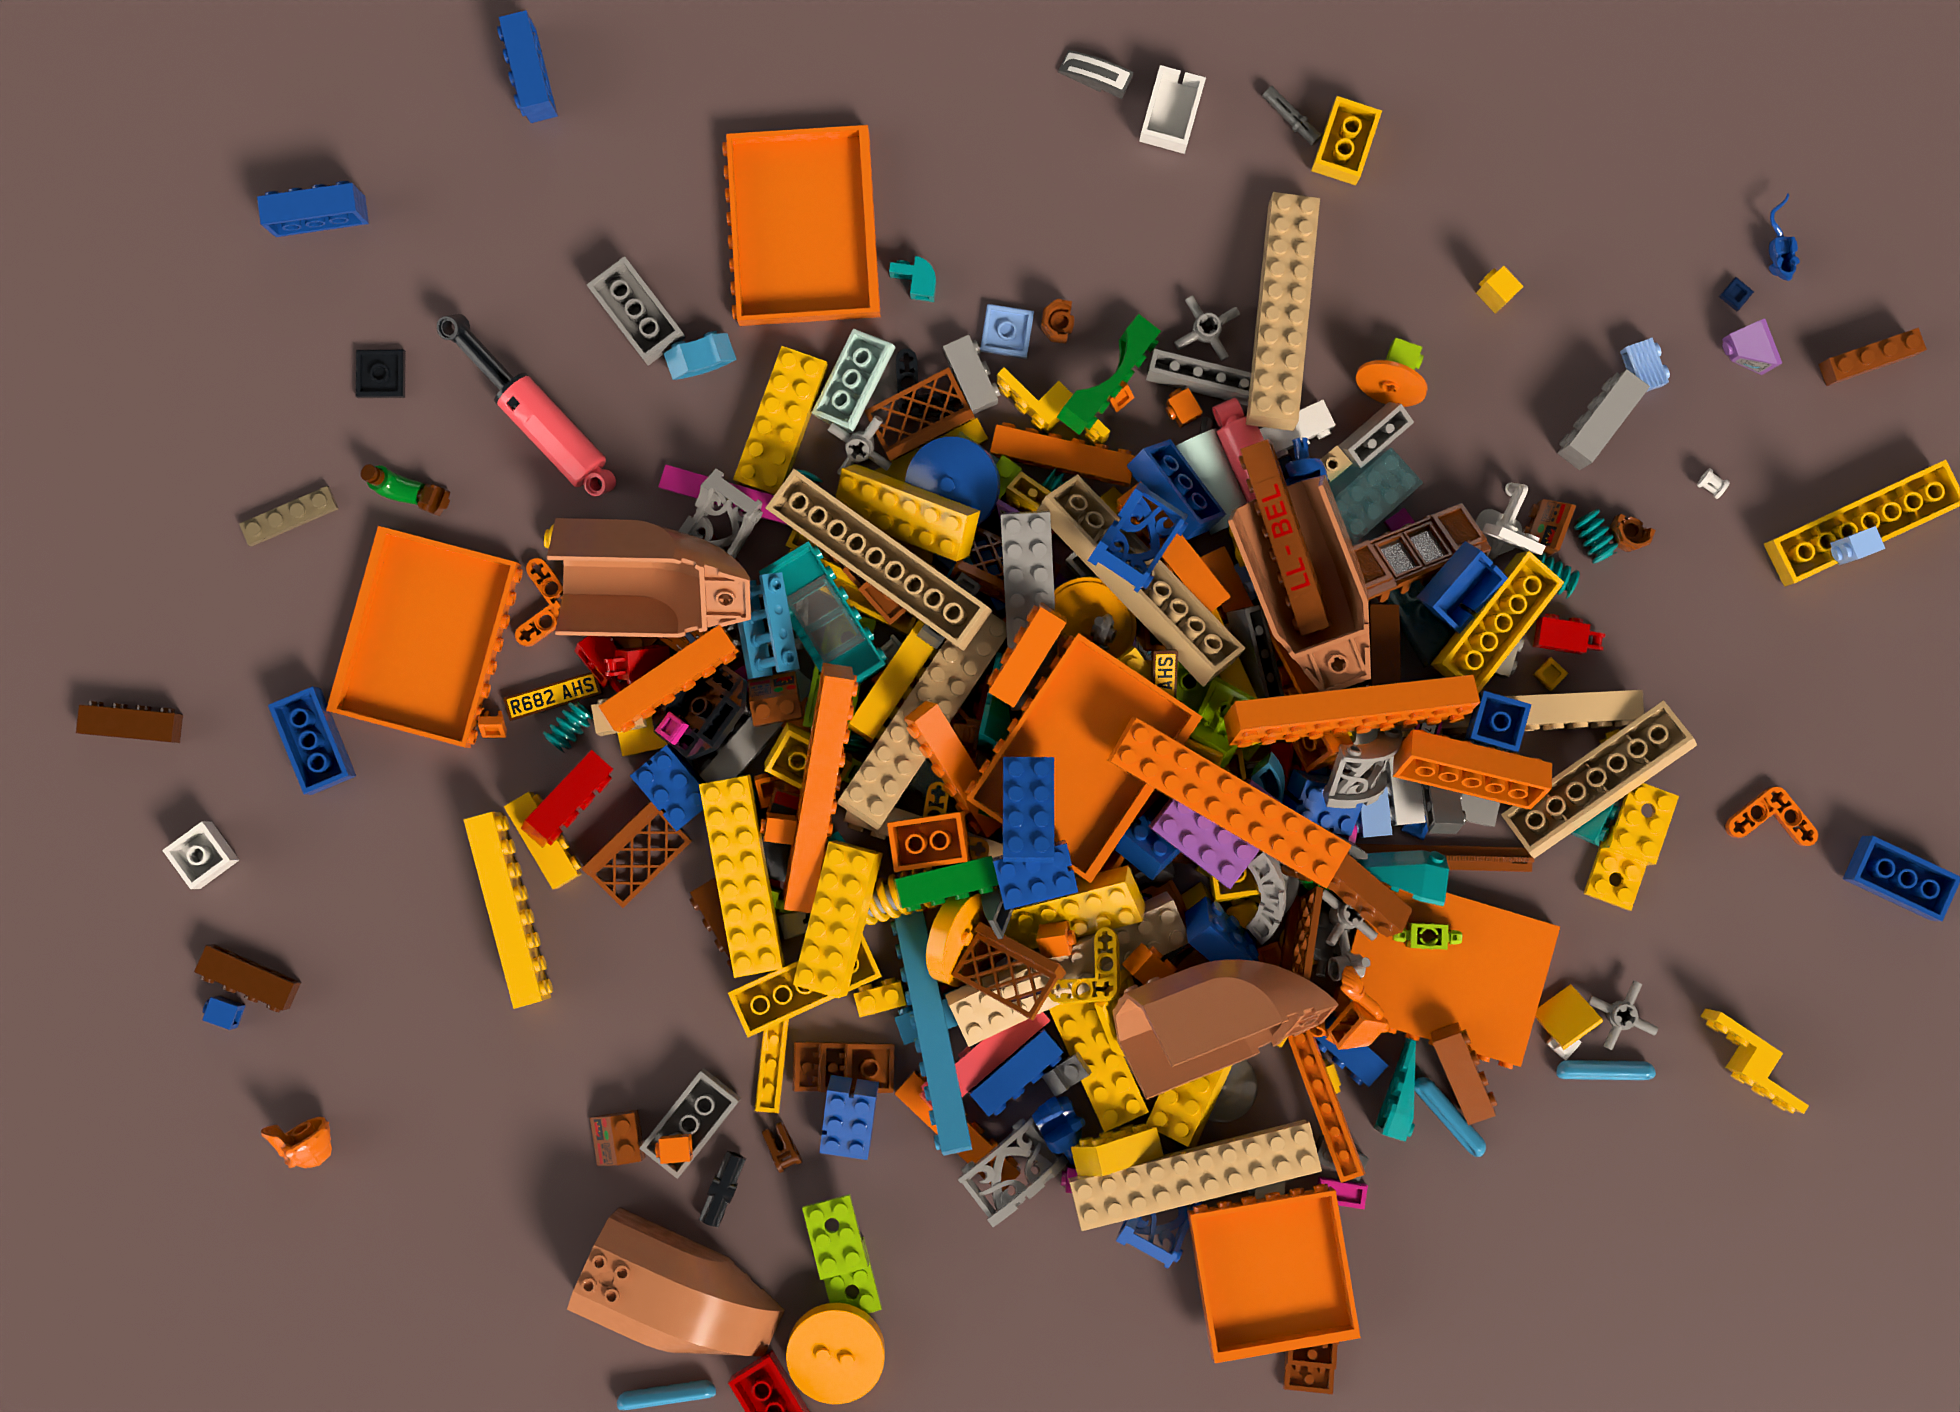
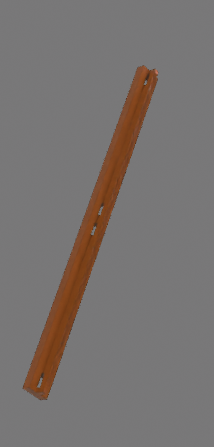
[1172,844,1534,872]

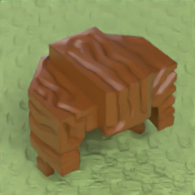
[1041,299,1074,344]
[1608,514,1656,552]
[952,718,982,753]

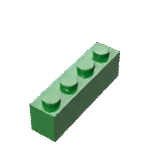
[893,856,999,912]

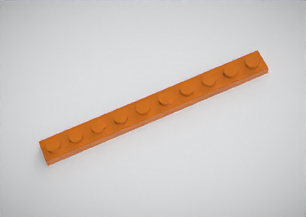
[1257,941,1365,1183]

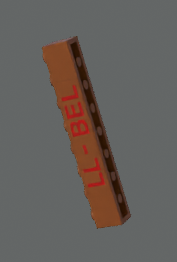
[1239,439,1333,636]

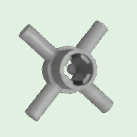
[1174,295,1240,361]
[828,416,892,475]
[1322,888,1378,946]
[1328,930,1370,1003]
[1588,980,1658,1050]

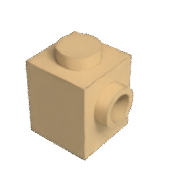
[1320,445,1353,484]

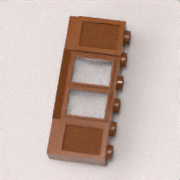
[1353,503,1492,603]

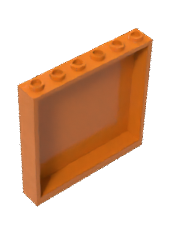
[1187,1184,1361,1363]

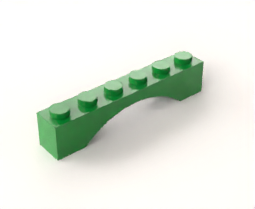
[1057,314,1161,435]

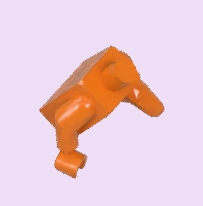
[1311,965,1389,1050]

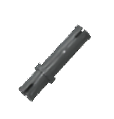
[1262,85,1322,146]

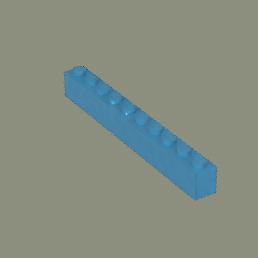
[891,911,972,1156]

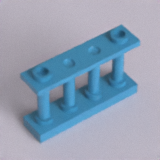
[738,572,800,679]

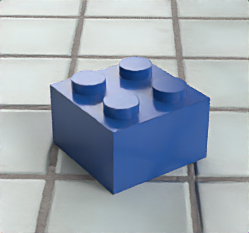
[1464,691,1532,752]

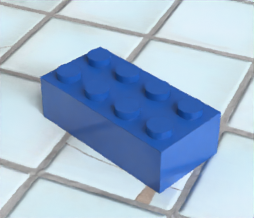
[497,10,558,123]
[257,181,369,237]
[1127,439,1226,540]
[268,686,356,795]
[1003,757,1054,862]
[1843,836,1960,922]
[970,1027,1064,1117]

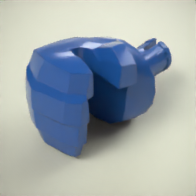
[1285,437,1328,486]
[1031,1096,1085,1166]

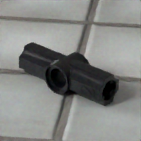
[699,1150,746,1228]

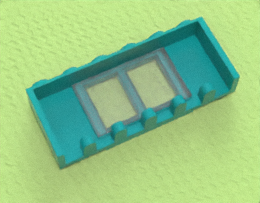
[759,541,887,685]

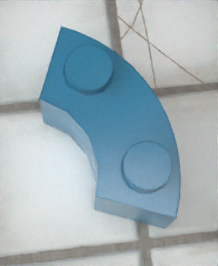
[663,331,737,380]
[1251,752,1286,803]

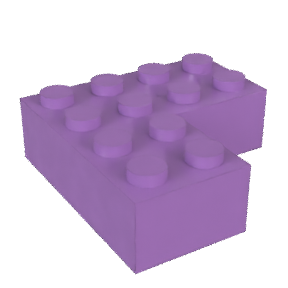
[1148,778,1281,889]

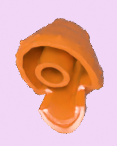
[261,1116,332,1168]

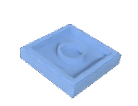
[980,304,1034,359]

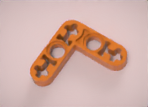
[515,558,563,647]
[1725,787,1818,846]

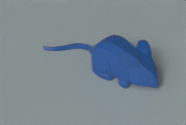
[1769,193,1800,281]

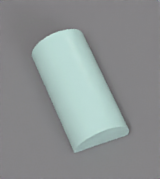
[811,328,895,433]
[1176,428,1247,535]

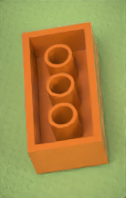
[987,602,1067,708]

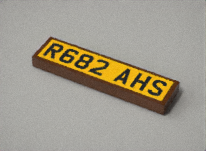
[1151,649,1178,698]
[503,672,603,721]

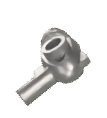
[1090,614,1117,652]

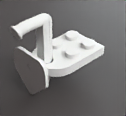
[1476,482,1546,560]

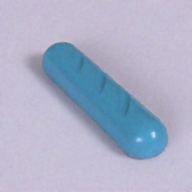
[1556,1060,1656,1080]
[1414,1077,1486,1157]
[617,1380,716,1410]

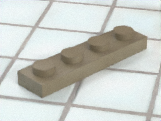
[239,486,339,547]

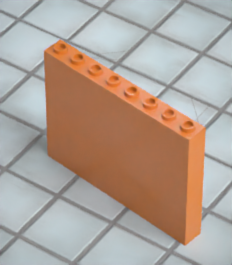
[722,125,881,326]
[326,526,523,748]
[965,633,1203,883]
[1333,881,1560,1069]

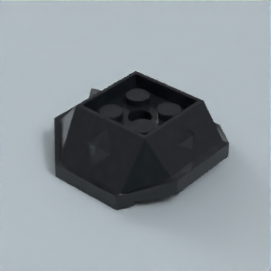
[652,663,748,760]

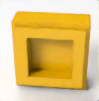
[1533,657,1568,691]

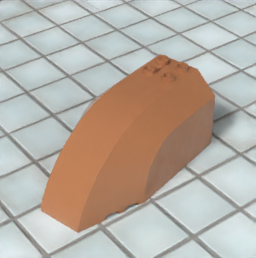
[1228,475,1371,692]
[547,518,751,638]
[1113,959,1338,1100]
[567,1207,785,1356]

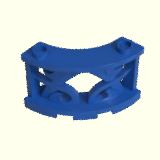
[1087,482,1188,593]
[1116,1148,1203,1268]

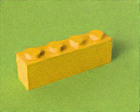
[504,792,582,889]

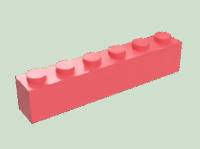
[919,1012,1050,1110]

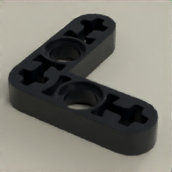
[896,349,967,419]

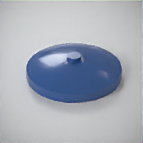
[905,437,1000,527]

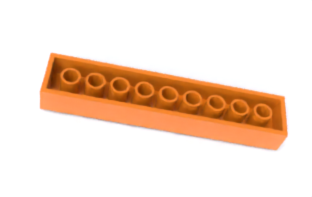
[783,663,858,913]
[1223,675,1480,748]
[1107,717,1352,888]

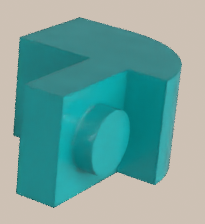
[889,256,936,302]

